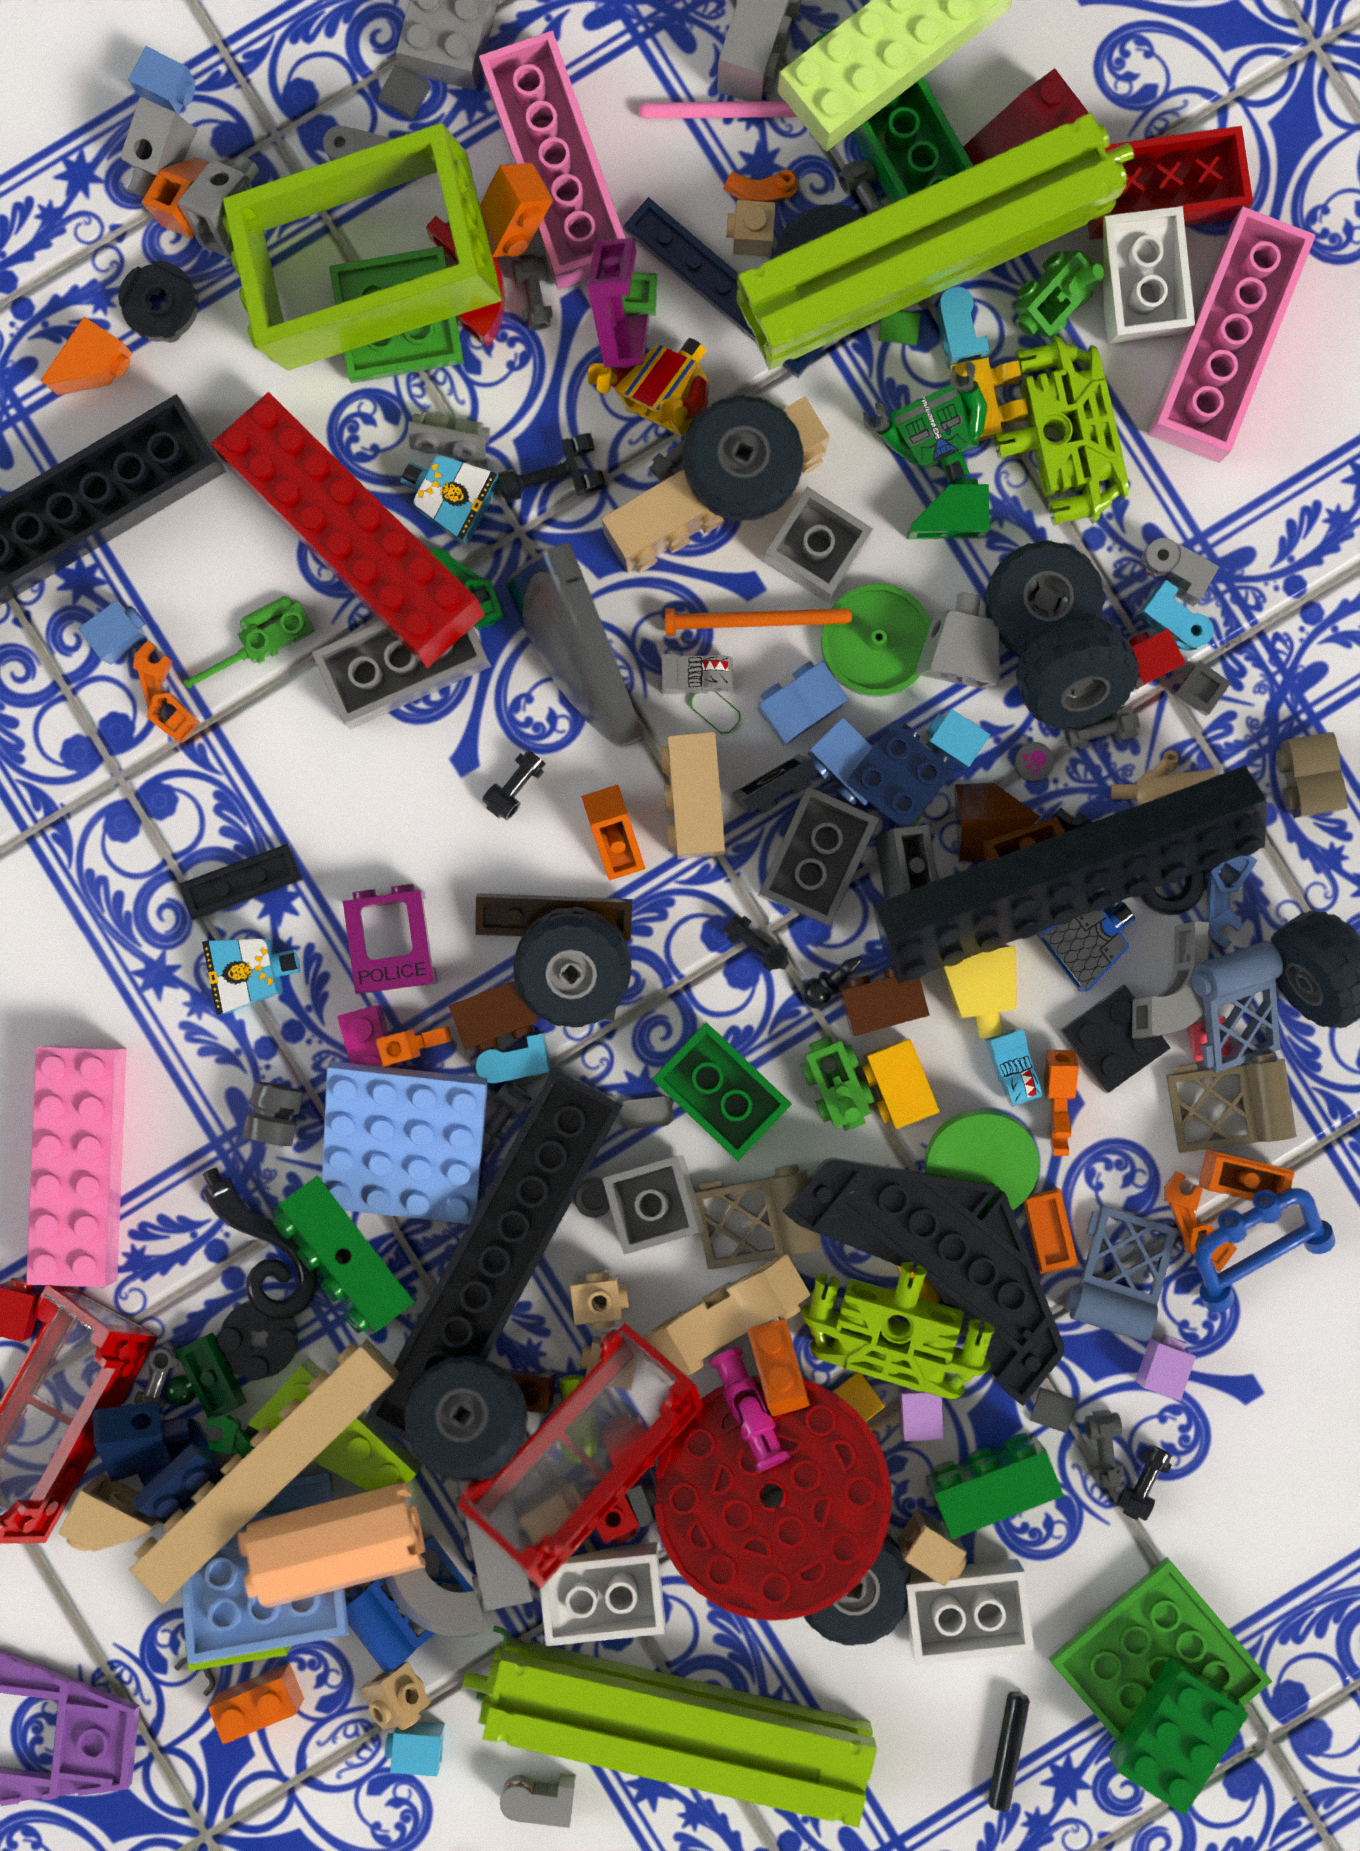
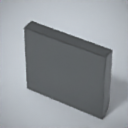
[1029,1387,1077,1433]

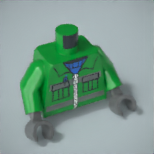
[863,362,988,483]

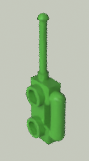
[184,596,315,689]

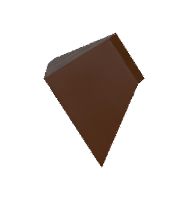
[955,783,1041,862]

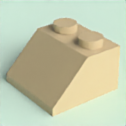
[58,1473,159,1552]

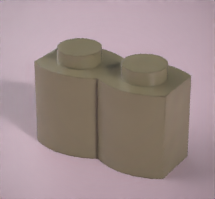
[1276,732,1348,819]

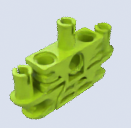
[994,335,1129,525]
[800,1262,994,1399]

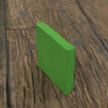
[878,310,921,346]

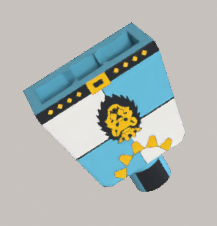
[401,455,500,547]
[202,939,300,1015]

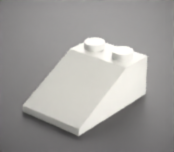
[1103,206,1195,344]
[540,1542,665,1646]

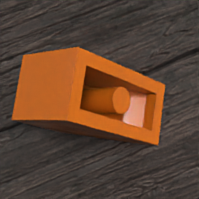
[40,317,132,395]
[581,784,646,881]

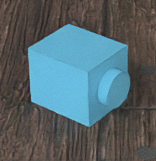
[925,709,991,771]
[385,1721,445,1777]

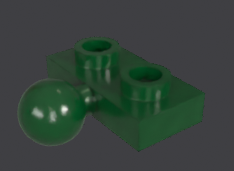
[165,1332,247,1418]

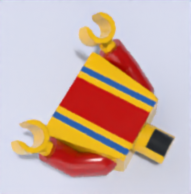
[588,338,709,437]

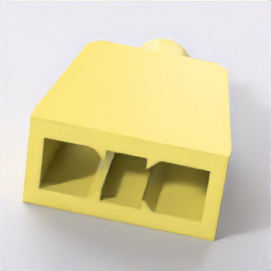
[940,946,1017,1038]

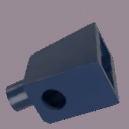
[92,1402,192,1482]

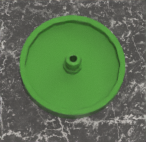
[821,584,931,697]
[924,1108,1040,1218]

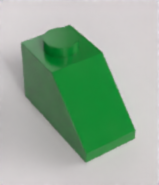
[907,478,990,539]

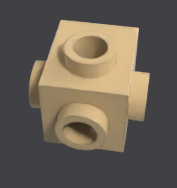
[570,1270,629,1329]
[359,1661,431,1730]

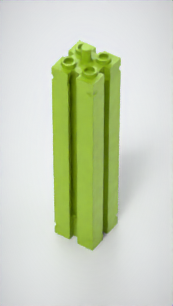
[736,112,1134,371]
[462,1637,877,1828]

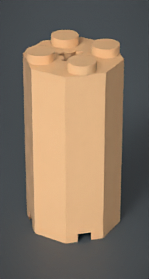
[238,1482,425,1608]

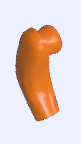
[723,169,799,203]

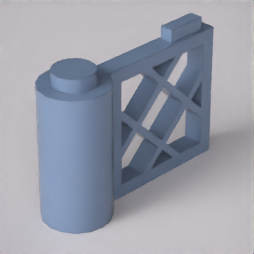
[1192,941,1283,1073]
[1065,1206,1178,1342]

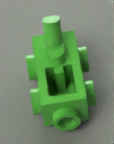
[1013,251,1104,337]
[800,1036,874,1131]

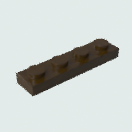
[475,893,633,940]

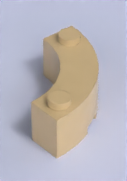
[643,1254,811,1376]

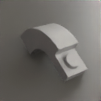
[1132,921,1211,1038]
[385,1554,485,1637]

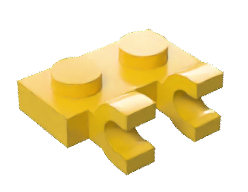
[950,357,1028,441]

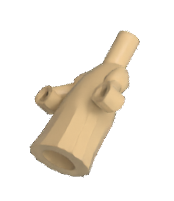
[1110,750,1216,804]

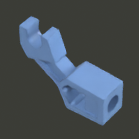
[1205,855,1258,949]

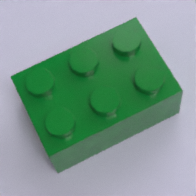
[652,1022,792,1161]
[925,1433,1064,1539]
[1108,1655,1250,1816]

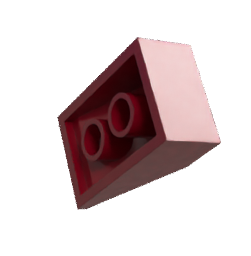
[963,68,1097,166]

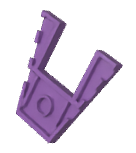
[0,1649,140,1806]

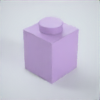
[1135,1335,1196,1401]
[898,1386,944,1441]

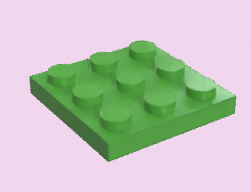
[329,246,465,384]

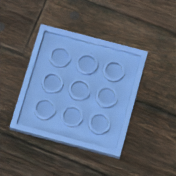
[322,1061,488,1224]
[181,1472,349,1664]

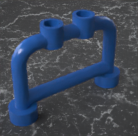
[1195,1188,1336,1312]

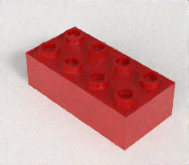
[1087,126,1253,240]

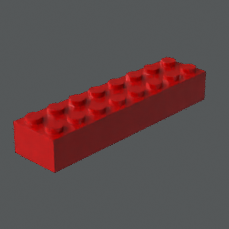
[210,391,485,668]

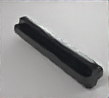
[988,1692,1030,1812]

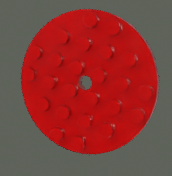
[654,1375,892,1621]

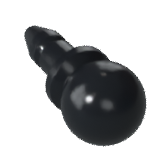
[801,956,863,1009]

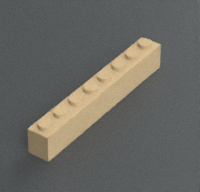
[129,1339,400,1605]

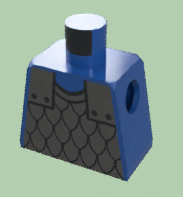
[1036,902,1136,992]

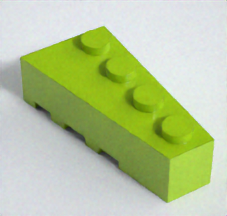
[247,1358,422,1492]

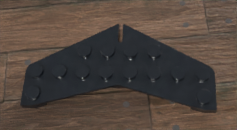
[782,1158,1064,1406]

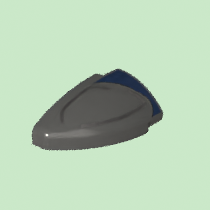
[506,543,644,747]

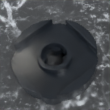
[118,261,199,343]
[217,1301,299,1380]

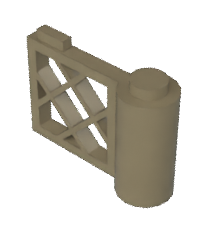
[1166,1052,1297,1153]
[694,1164,823,1270]

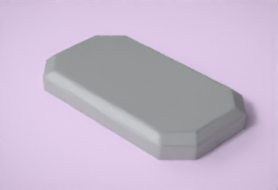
[620,1096,674,1130]

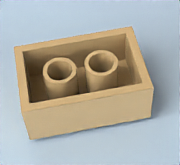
[660,732,725,859]

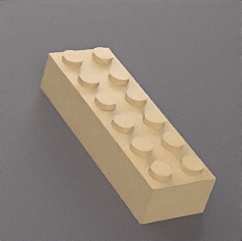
[601,396,830,573]

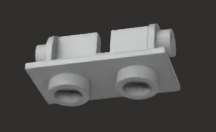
[408,411,490,463]

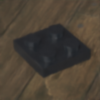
[733,754,819,815]
[1060,985,1171,1093]

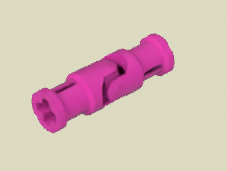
[709,1347,790,1472]

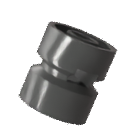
[242,1081,304,1146]

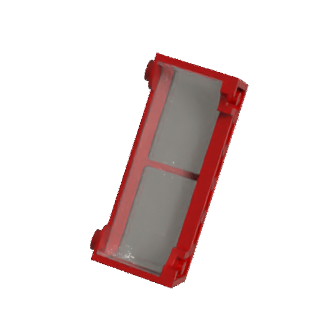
[0,1285,158,1544]
[457,1323,704,1589]

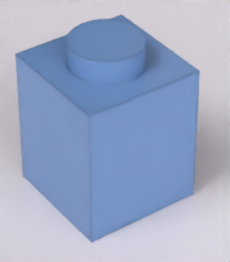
[128,46,196,115]
[78,601,148,665]

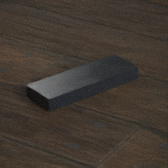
[179,844,303,920]

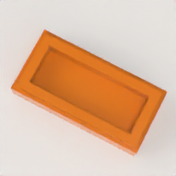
[1022,1188,1078,1274]

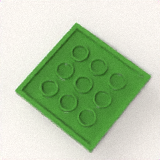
[1049,1557,1273,1740]

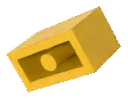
[861,1038,940,1129]

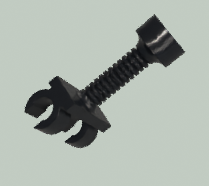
[498,433,606,503]

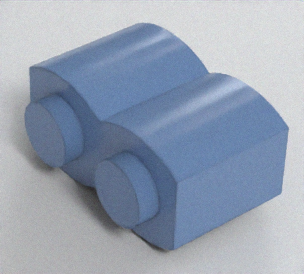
[757,661,849,746]

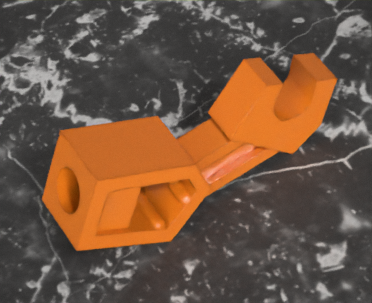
[133,640,200,743]
[376,1026,453,1066]
[1044,1050,1079,1156]
[1164,1171,1237,1272]

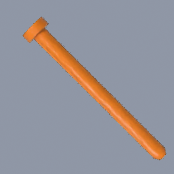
[665,608,852,636]

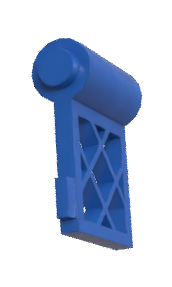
[345,1535,473,1674]

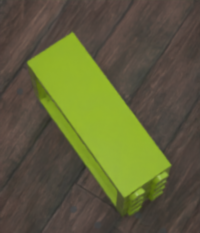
[222,123,502,371]

